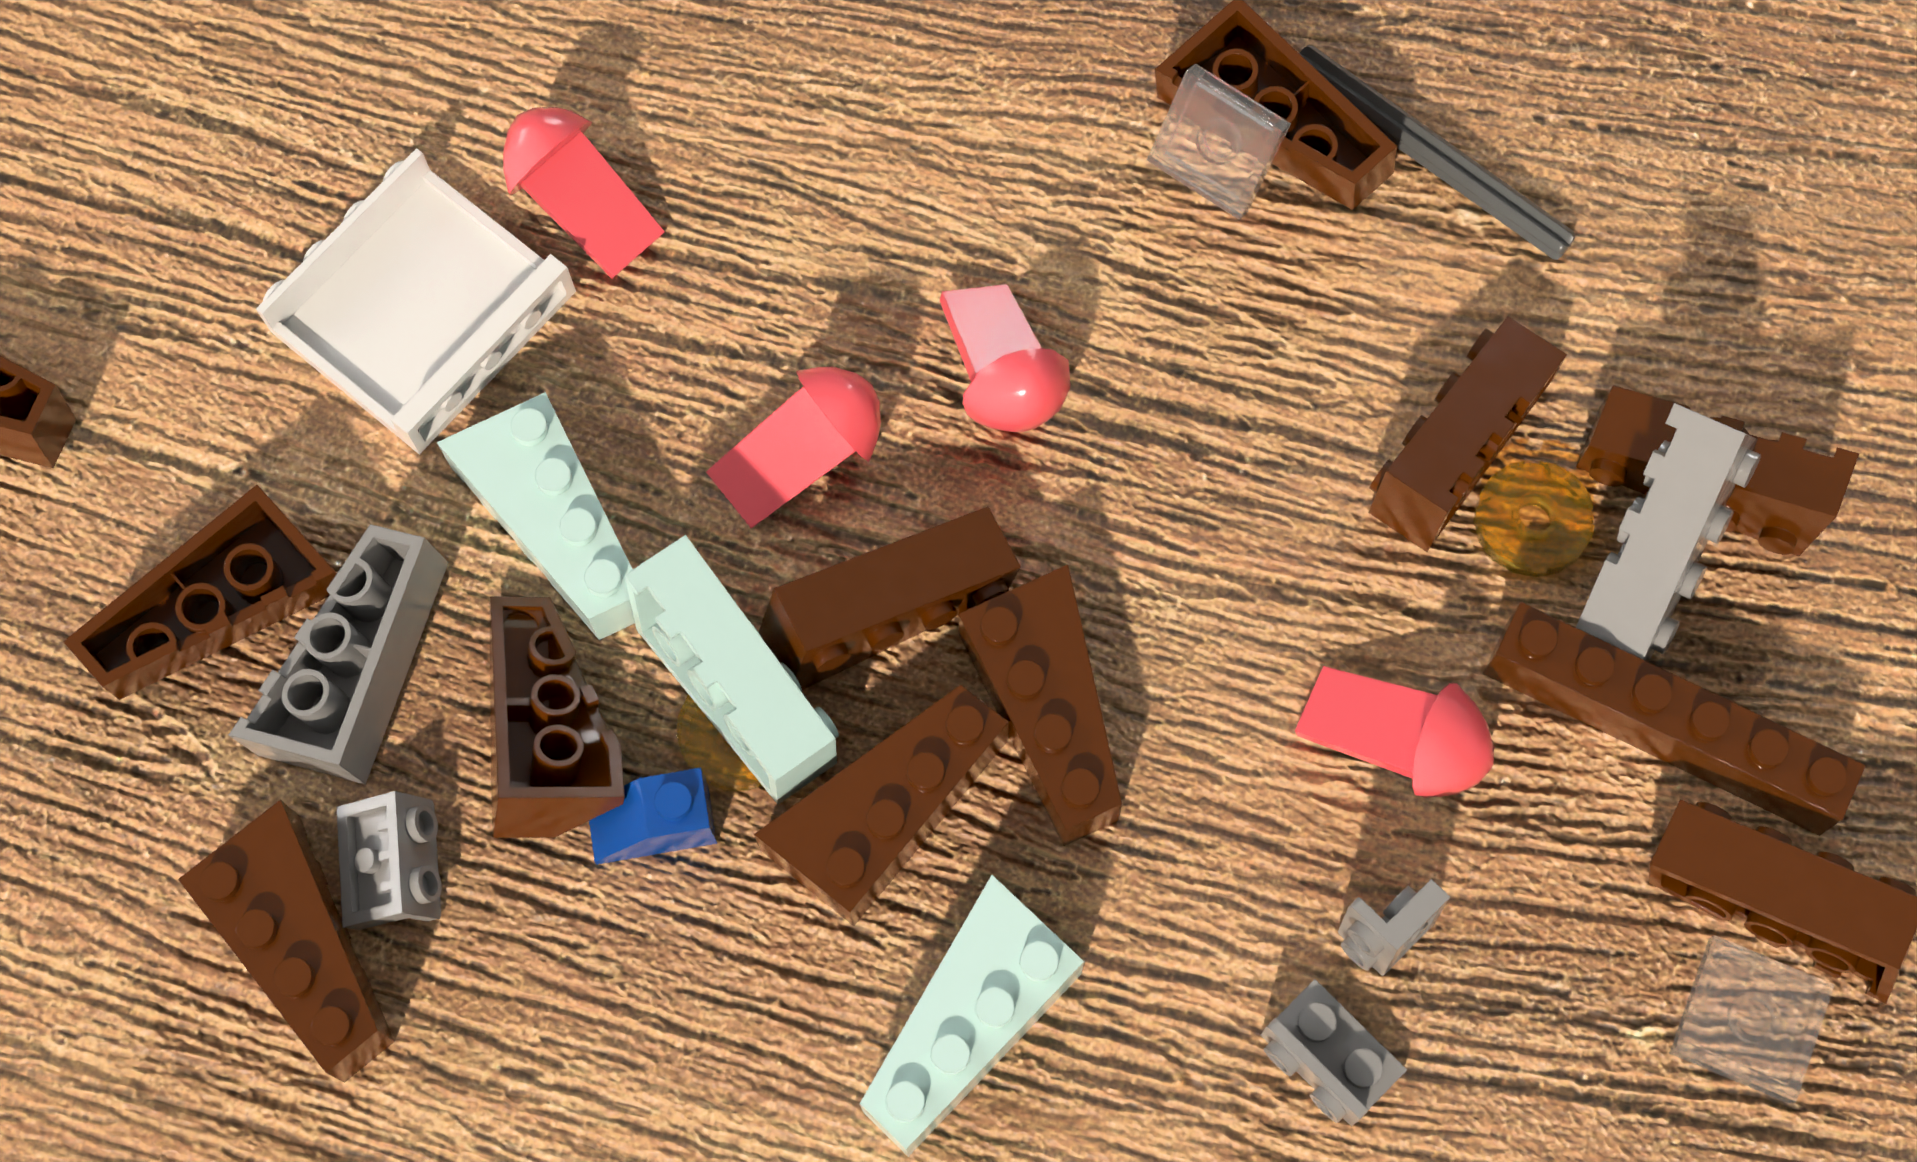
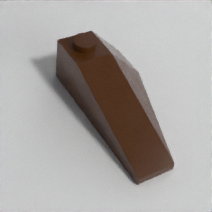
[489,596,625,838]

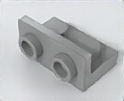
[336,791,442,930]
[1338,879,1450,977]
[1260,979,1407,1127]

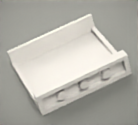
[256,148,576,455]

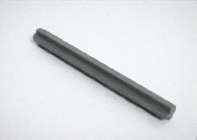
[1299,45,1576,260]

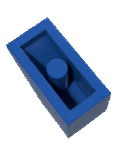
[589,767,717,865]

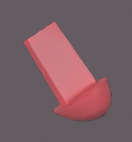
[503,107,665,279]
[940,284,1071,432]
[706,367,881,528]
[1295,666,1495,798]

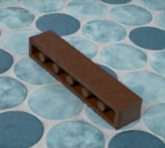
[1483,602,1866,836]

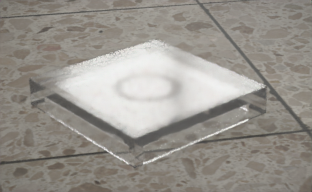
[1146,63,1291,220]
[1669,935,1835,1104]

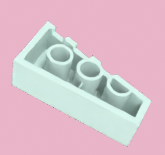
[437,392,635,640]
[625,535,839,805]
[860,875,1084,1157]

